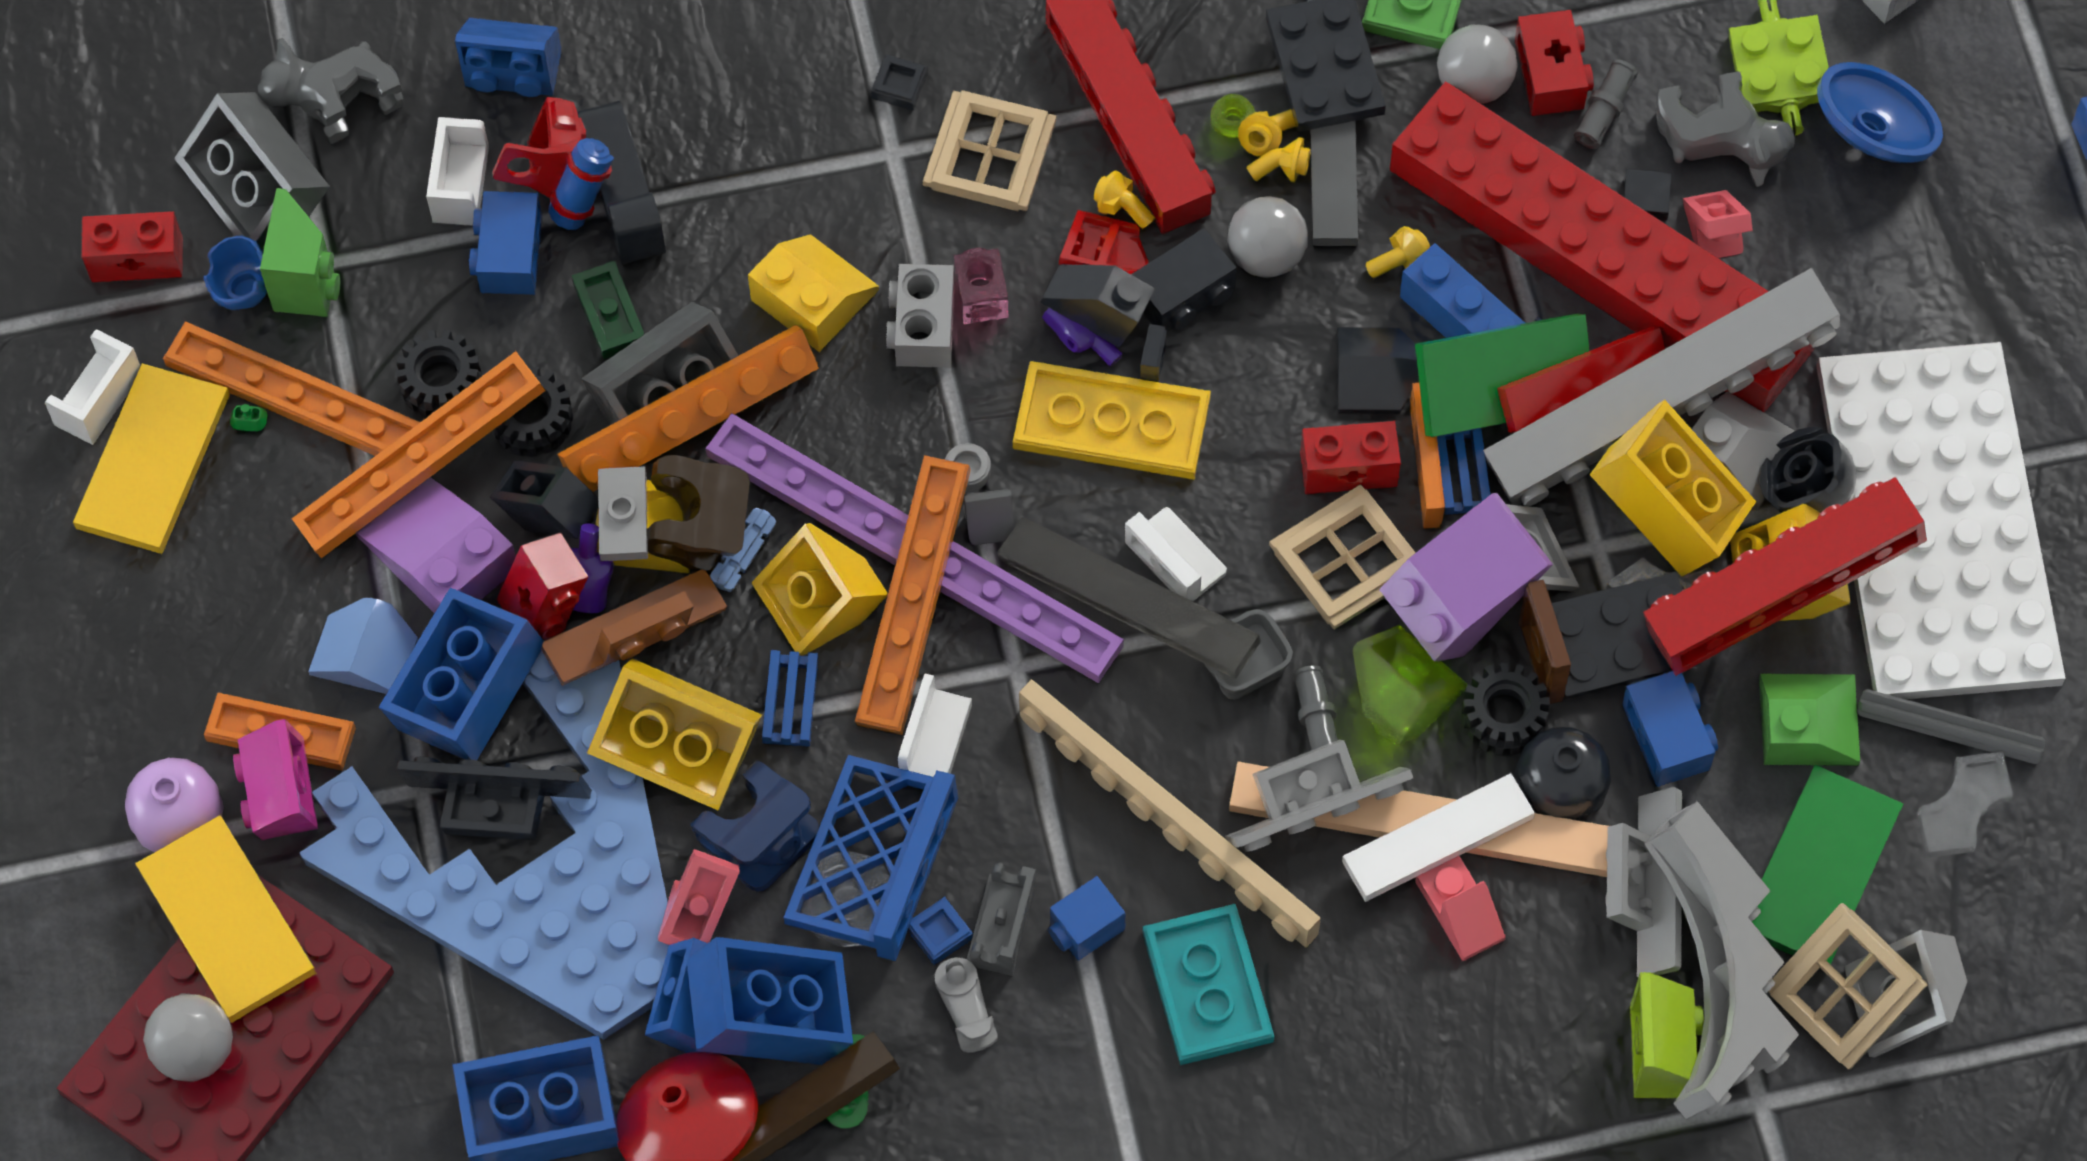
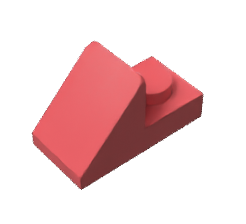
[1683,190,1753,258]
[658,849,740,945]
[1415,856,1505,961]

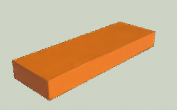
[1410,383,1445,529]
[204,693,356,771]

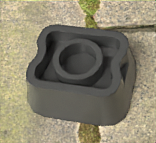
[1199,609,1293,700]

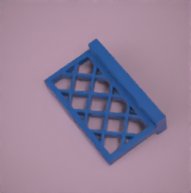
[783,755,958,961]

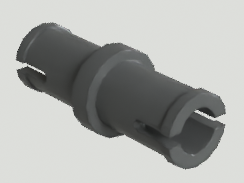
[1573,59,1638,149]
[1293,665,1338,750]

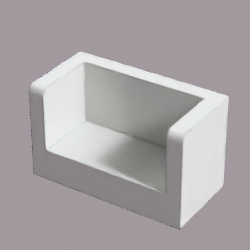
[426,117,489,225]
[45,329,140,445]

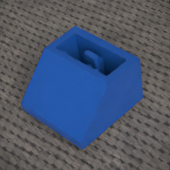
[455,18,562,97]

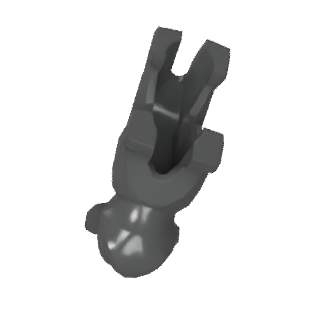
[258,38,403,144]
[1656,71,1795,187]

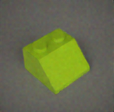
[1630,972,1704,1098]

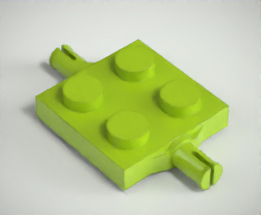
[1728,0,1829,136]

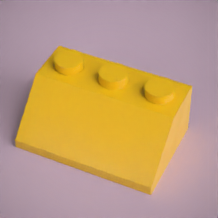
[1590,399,1757,577]
[587,658,762,810]

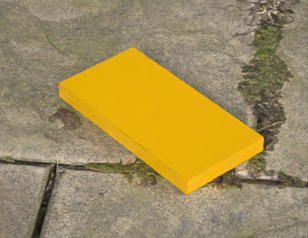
[1013,361,1211,480]
[73,363,230,554]
[135,815,316,1023]

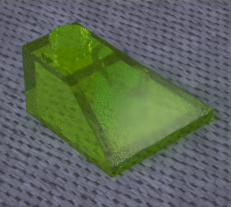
[1353,625,1468,745]

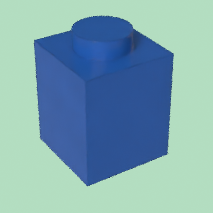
[1048,876,1126,961]

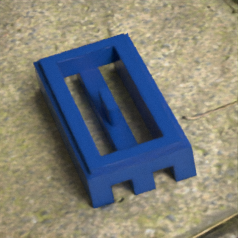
[1437,428,1490,515]
[762,650,819,746]

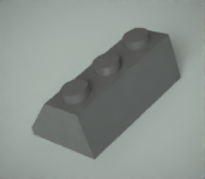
[174,92,330,248]
[581,302,738,425]

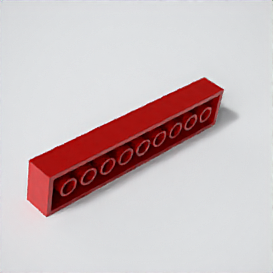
[1390,81,1815,413]

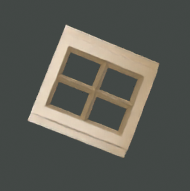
[923,90,1057,211]
[1269,485,1415,630]
[1768,903,1928,1070]

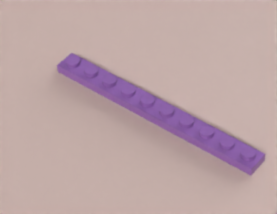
[706,413,1124,683]

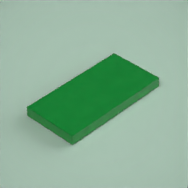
[1415,314,1589,437]
[1752,765,1904,965]

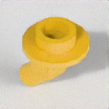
[1238,109,1296,156]
[1247,137,1311,182]
[1094,171,1155,229]
[1366,226,1430,278]

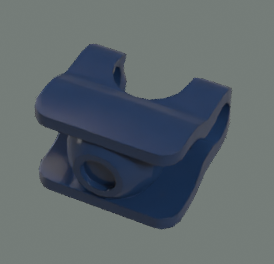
[690,761,820,892]

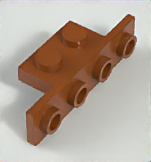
[541,569,727,686]

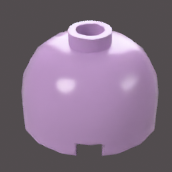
[125,758,224,852]

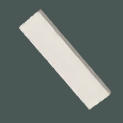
[1342,773,1535,902]

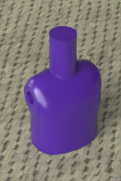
[1042,308,1123,367]
[571,523,614,613]

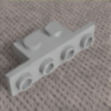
[1225,739,1413,852]
[1605,787,1682,977]

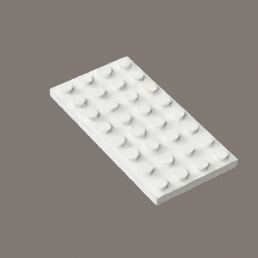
[1816,342,2066,699]

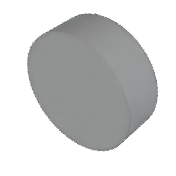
[945,443,991,492]

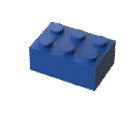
[379,587,544,761]
[687,937,853,1065]
[453,1035,619,1161]

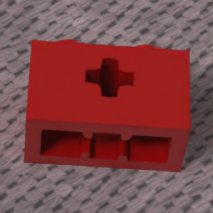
[1515,10,1594,116]
[82,211,183,282]
[1300,421,1401,494]
[496,533,588,640]

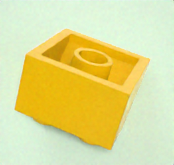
[748,234,879,352]

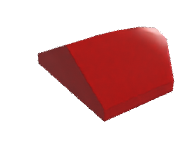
[1058,210,1149,274]

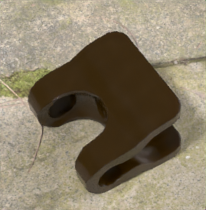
[647,455,750,574]

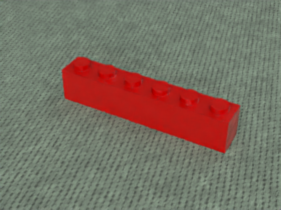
[1046,0,1216,235]
[1643,477,1927,676]

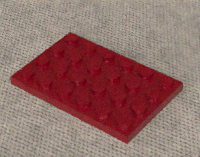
[56,874,394,1161]

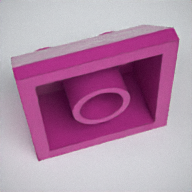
[233,719,318,840]

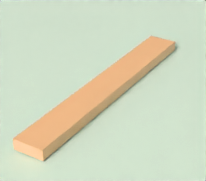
[1229,762,1609,877]

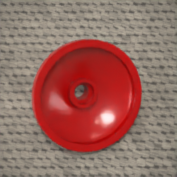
[616,1052,758,1161]

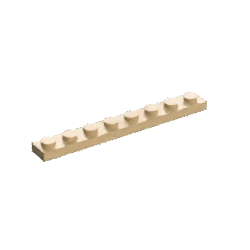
[1019,679,1321,948]

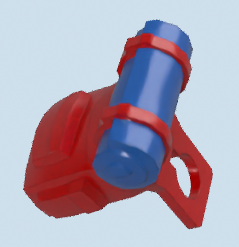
[492,97,614,230]

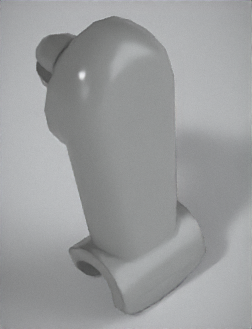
[934,957,998,1052]

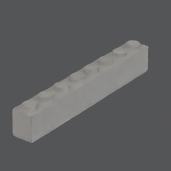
[1483,268,1840,507]

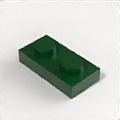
[572,261,644,359]

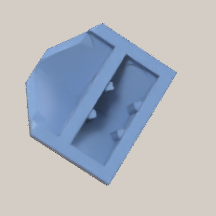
[308,598,418,694]

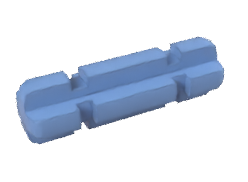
[710,508,776,592]

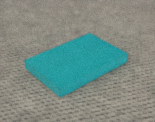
[1142,904,1275,1065]

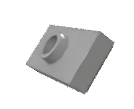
[598,467,648,561]

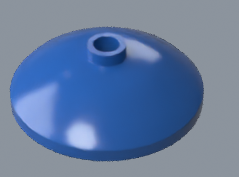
[1817,62,1943,163]

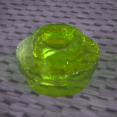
[1211,94,1255,138]

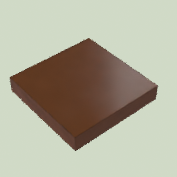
[1519,579,1571,704]

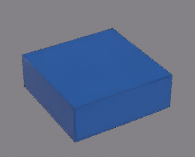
[908,897,973,965]

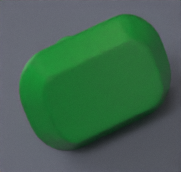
[230,404,268,432]

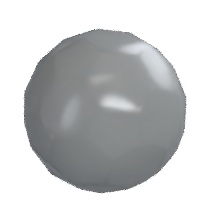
[1437,25,1517,104]
[1227,196,1308,278]
[144,994,233,1082]

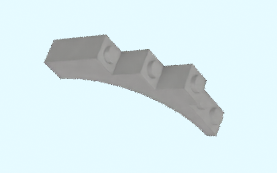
[1644,801,1799,1119]

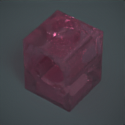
[954,248,1008,324]

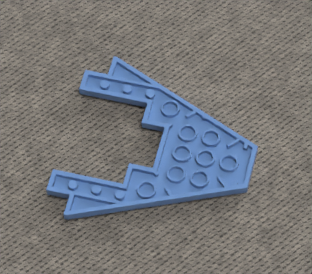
[299,651,669,1040]

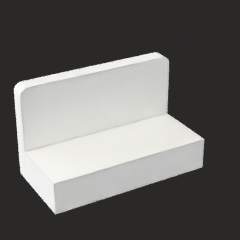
[1125,507,1227,607]
[898,673,972,777]

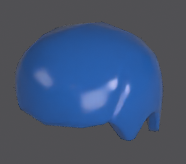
[203,235,267,310]

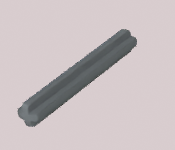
[1857,689,2045,764]

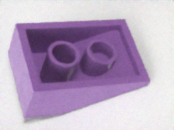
[356,477,516,613]
[1379,493,1553,661]

